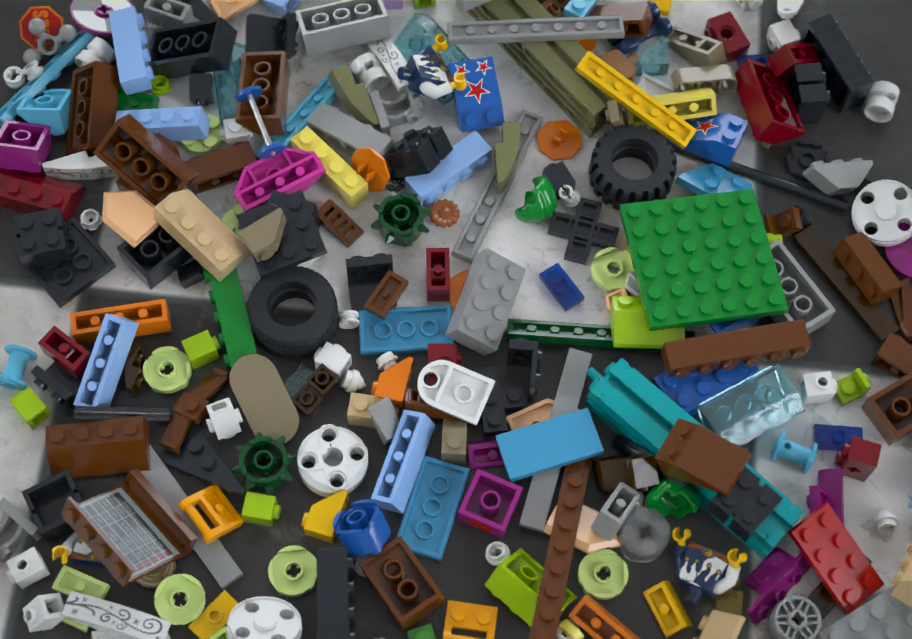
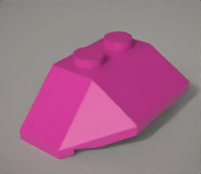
[234,147,326,212]

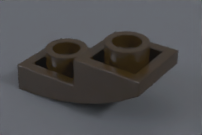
[125,342,145,398]
[291,363,340,418]

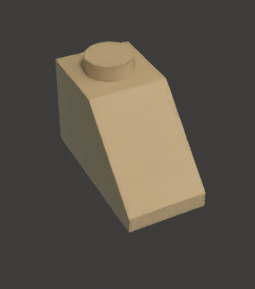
[347,392,399,428]

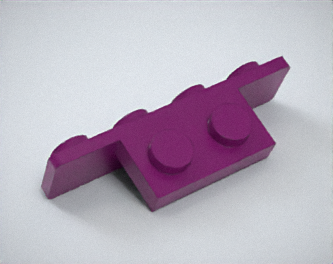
[806,468,844,525]
[745,546,812,625]

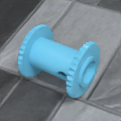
[0,344,37,391]
[770,430,818,474]

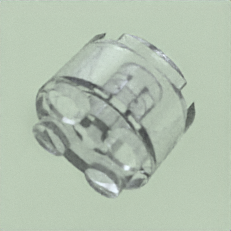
[617,506,670,563]

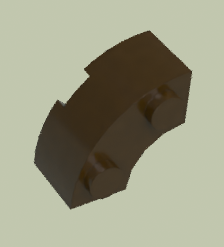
[592,453,659,494]

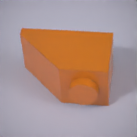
[371,357,413,410]

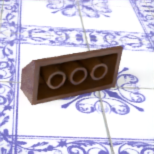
[235,51,290,136]
[65,61,120,157]
[93,114,199,206]
[46,416,150,479]

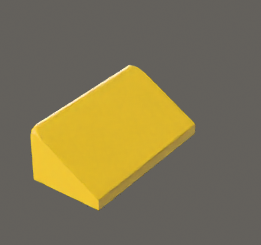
[643,581,692,638]

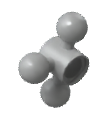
[23,18,77,64]

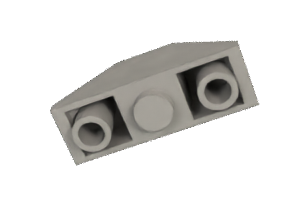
[803,158,873,196]

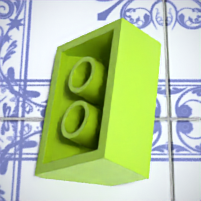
[609,295,685,349]
[485,548,577,628]

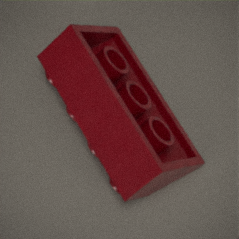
[735,59,806,145]
[0,168,86,221]

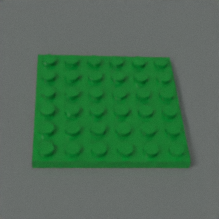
[619,189,789,331]

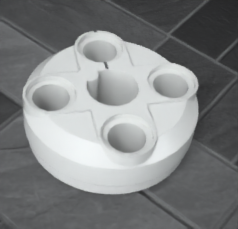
[852,180,912,247]
[297,424,368,497]
[227,596,302,639]

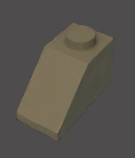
[239,207,286,262]
[441,416,467,464]

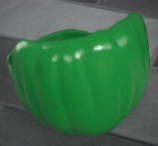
[515,176,557,223]
[645,478,700,520]

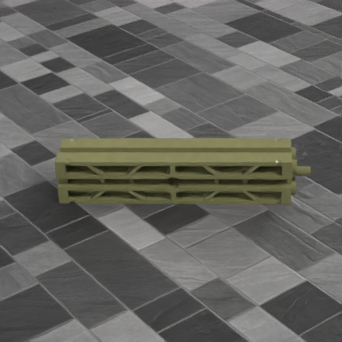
[466,0,624,138]

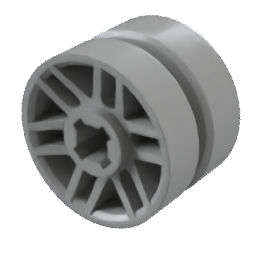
[768,596,821,639]

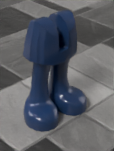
[607,1,673,55]

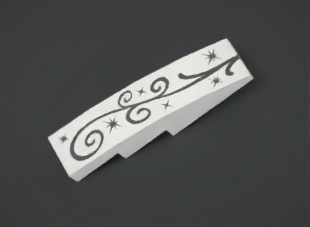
[364,38,410,93]
[42,150,119,180]
[60,591,171,639]

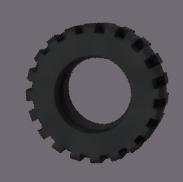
[589,124,677,211]

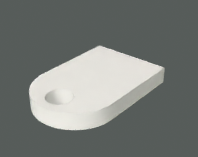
[417,360,495,426]

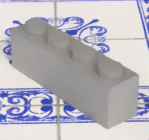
[307,103,394,163]

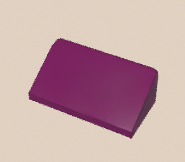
[466,438,504,469]

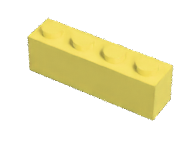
[624,87,717,127]
[291,126,369,210]

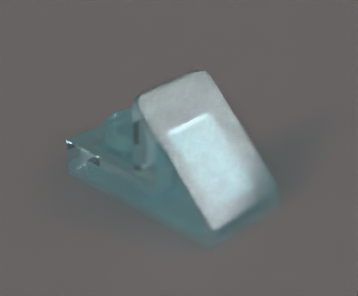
[635,35,670,76]

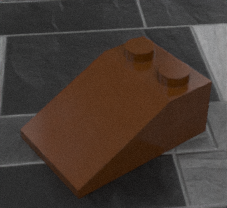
[861,372,912,446]
[655,418,751,496]
[359,536,444,632]

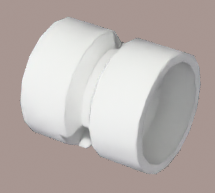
[74,37,116,68]
[350,52,389,94]
[864,81,900,123]

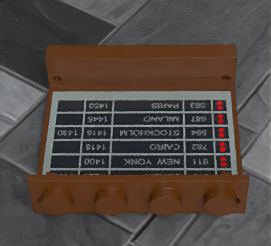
[61,468,199,587]

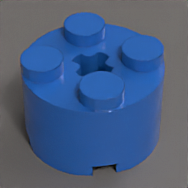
[333,499,391,557]

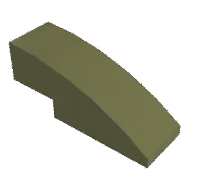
[328,64,379,129]
[494,122,520,193]

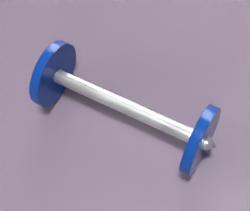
[236,86,285,159]

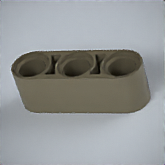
[671,64,738,95]

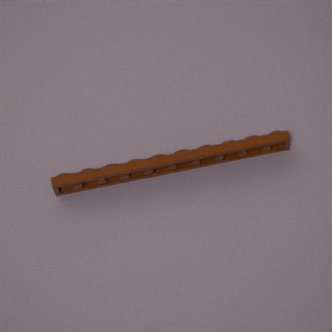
[529,457,592,639]

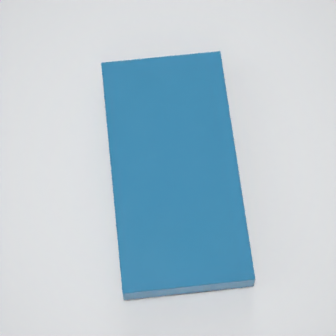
[358,305,454,356]
[496,408,604,482]
[396,455,470,562]

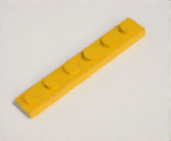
[575,50,697,150]

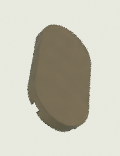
[229,354,299,444]

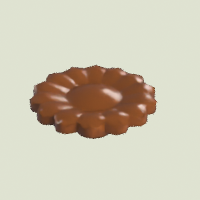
[429,199,460,228]

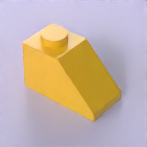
[301,490,349,543]

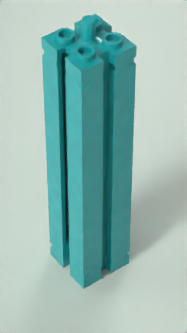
[586,358,804,560]

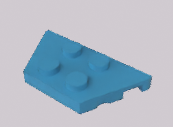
[675,163,753,195]

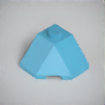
[16,89,71,136]

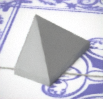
[367,396,400,446]

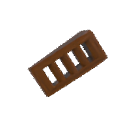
[318,199,364,248]
[405,388,452,419]

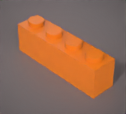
[70,299,172,345]
[568,594,640,639]

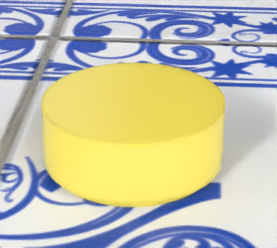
[559,619,584,639]

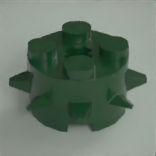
[371,191,432,247]
[231,432,297,496]

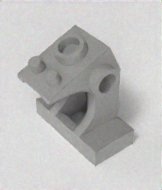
[369,84,425,136]
[0,497,42,563]

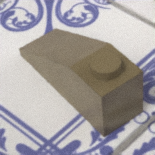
[661,26,727,67]

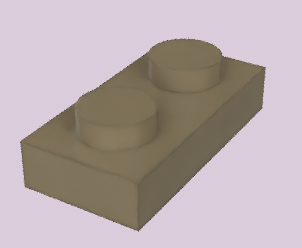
[605,99,627,129]

